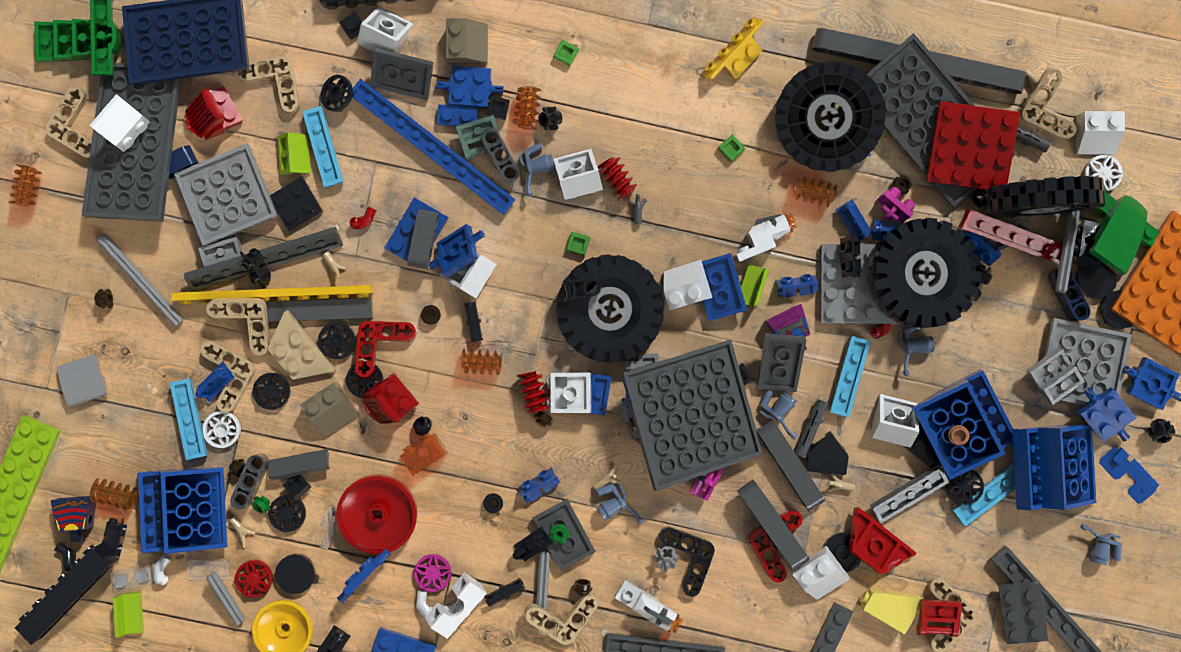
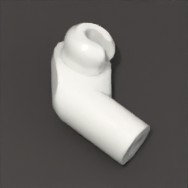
[153,554,171,585]
[416,590,433,618]

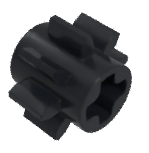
[538,106,563,131]
[1147,419,1176,444]

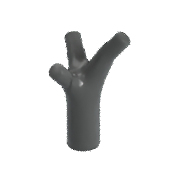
[628,194,647,224]

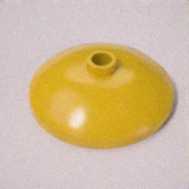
[252,600,313,652]

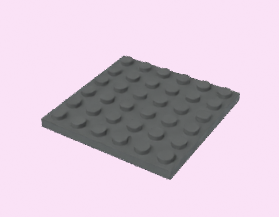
[621,340,763,491]

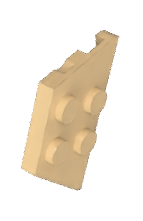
[267,310,336,380]

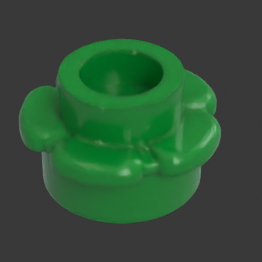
[251,496,270,514]
[550,524,569,544]

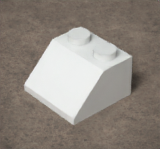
[357,7,413,53]
[89,95,150,152]
[1076,111,1125,155]
[553,149,603,200]
[439,253,497,298]
[664,260,712,310]
[872,394,919,448]
[793,546,850,600]

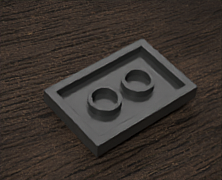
[370,48,434,100]
[757,333,807,392]
[533,498,596,571]
[998,581,1048,644]

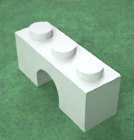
[425,572,487,639]

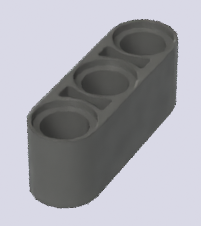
[482,127,519,182]
[407,209,439,270]
[230,454,269,510]

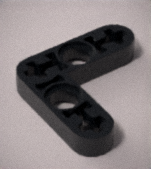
[659,526,715,597]

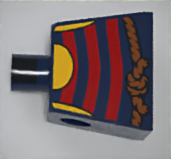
[51,495,97,543]

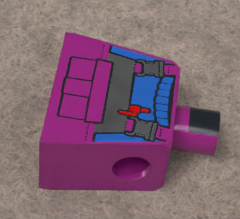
[765,304,810,350]

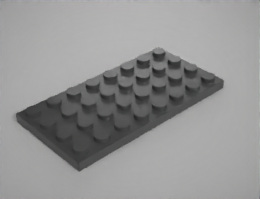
[867,33,1016,207]
[82,63,181,222]

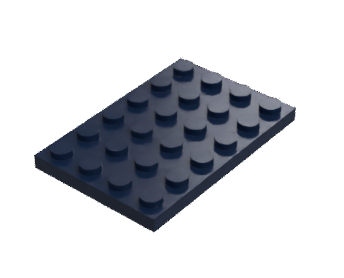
[122,0,250,85]

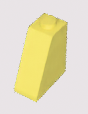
[859,589,923,634]

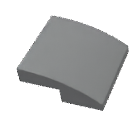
[195,229,243,267]
[1026,347,1085,405]
[57,354,107,407]

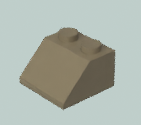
[446,18,488,64]
[300,382,360,437]

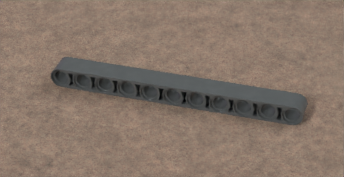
[812,28,1026,94]

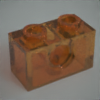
[400,433,449,476]

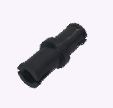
[464,301,483,342]
[484,577,525,607]

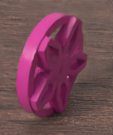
[414,554,451,592]

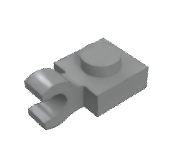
[624,353,659,369]

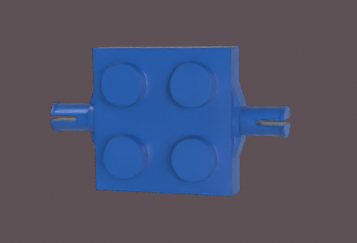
[436,66,504,109]
[429,224,485,277]
[1123,357,1181,410]
[1078,387,1137,442]
[337,549,391,604]

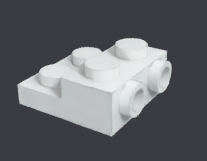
[547,373,591,413]

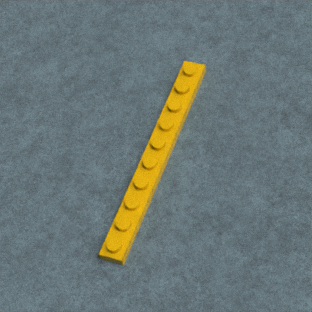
[171,285,374,304]

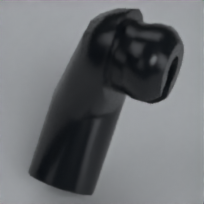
[54,542,77,572]

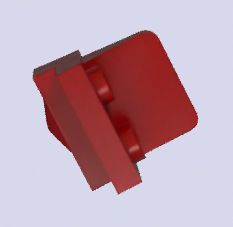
[185,86,243,140]
[362,372,419,425]

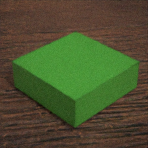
[553,40,579,67]
[717,134,746,163]
[566,232,590,256]

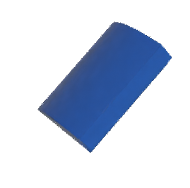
[913,369,1013,480]
[1012,424,1097,510]
[137,467,227,554]

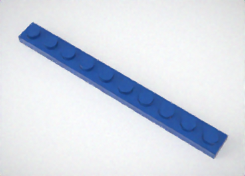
[353,78,516,215]

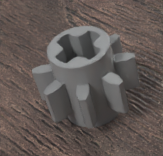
[653,545,679,572]

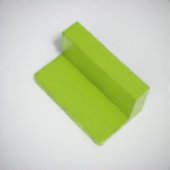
[277,132,311,175]
[741,264,769,308]
[113,592,144,638]

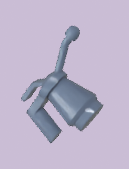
[519,142,555,196]
[898,327,934,376]
[759,390,797,439]
[596,484,643,524]
[1080,524,1122,565]

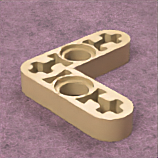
[235,56,300,114]
[1021,67,1077,139]
[45,86,92,159]
[206,298,270,356]
[201,341,256,413]
[928,577,977,652]
[524,592,598,645]

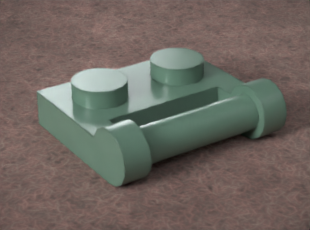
[456,115,499,160]

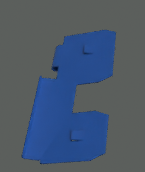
[1099,446,1159,504]

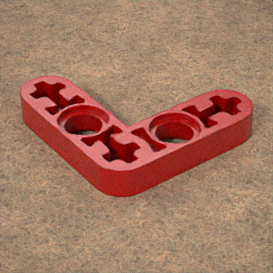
[355,321,417,379]
[749,510,803,583]

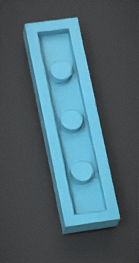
[302,106,344,188]
[829,336,871,417]
[170,378,208,460]
[951,463,1015,527]

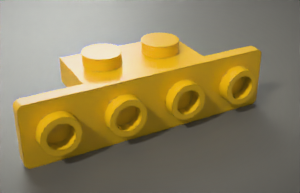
[701,17,764,80]

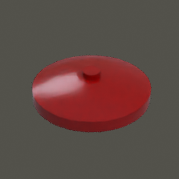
[336,474,418,554]

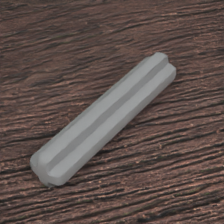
[536,550,550,610]
[206,572,245,625]

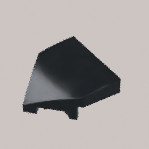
[806,431,849,475]

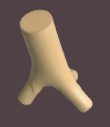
[1024,68,1048,89]
[322,252,346,280]
[593,464,620,490]
[828,474,855,492]
[229,516,255,548]

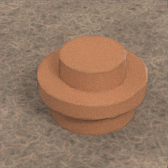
[948,425,969,445]

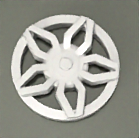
[1084,155,1123,192]
[203,411,241,448]

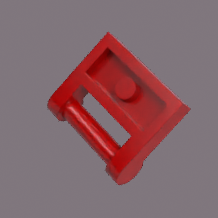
[916,599,962,637]

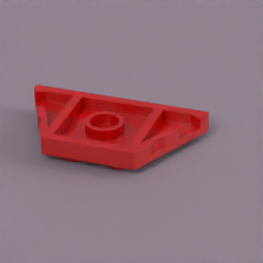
[849,507,917,575]

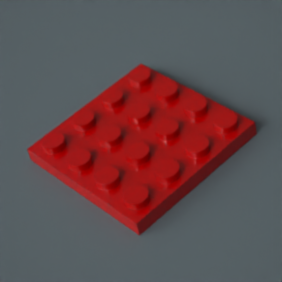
[925,101,1020,189]

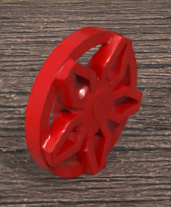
[234,560,273,598]

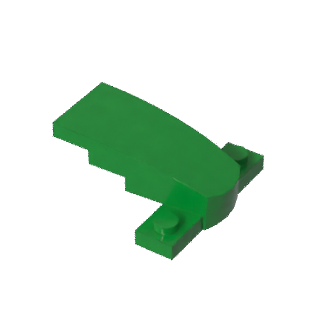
[34,0,123,76]
[1089,191,1160,276]

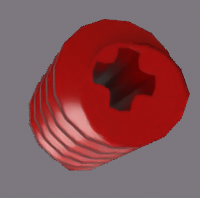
[597,157,637,201]
[517,371,549,414]

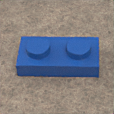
[437,104,478,127]
[591,373,612,416]

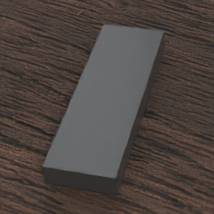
[269,449,330,481]

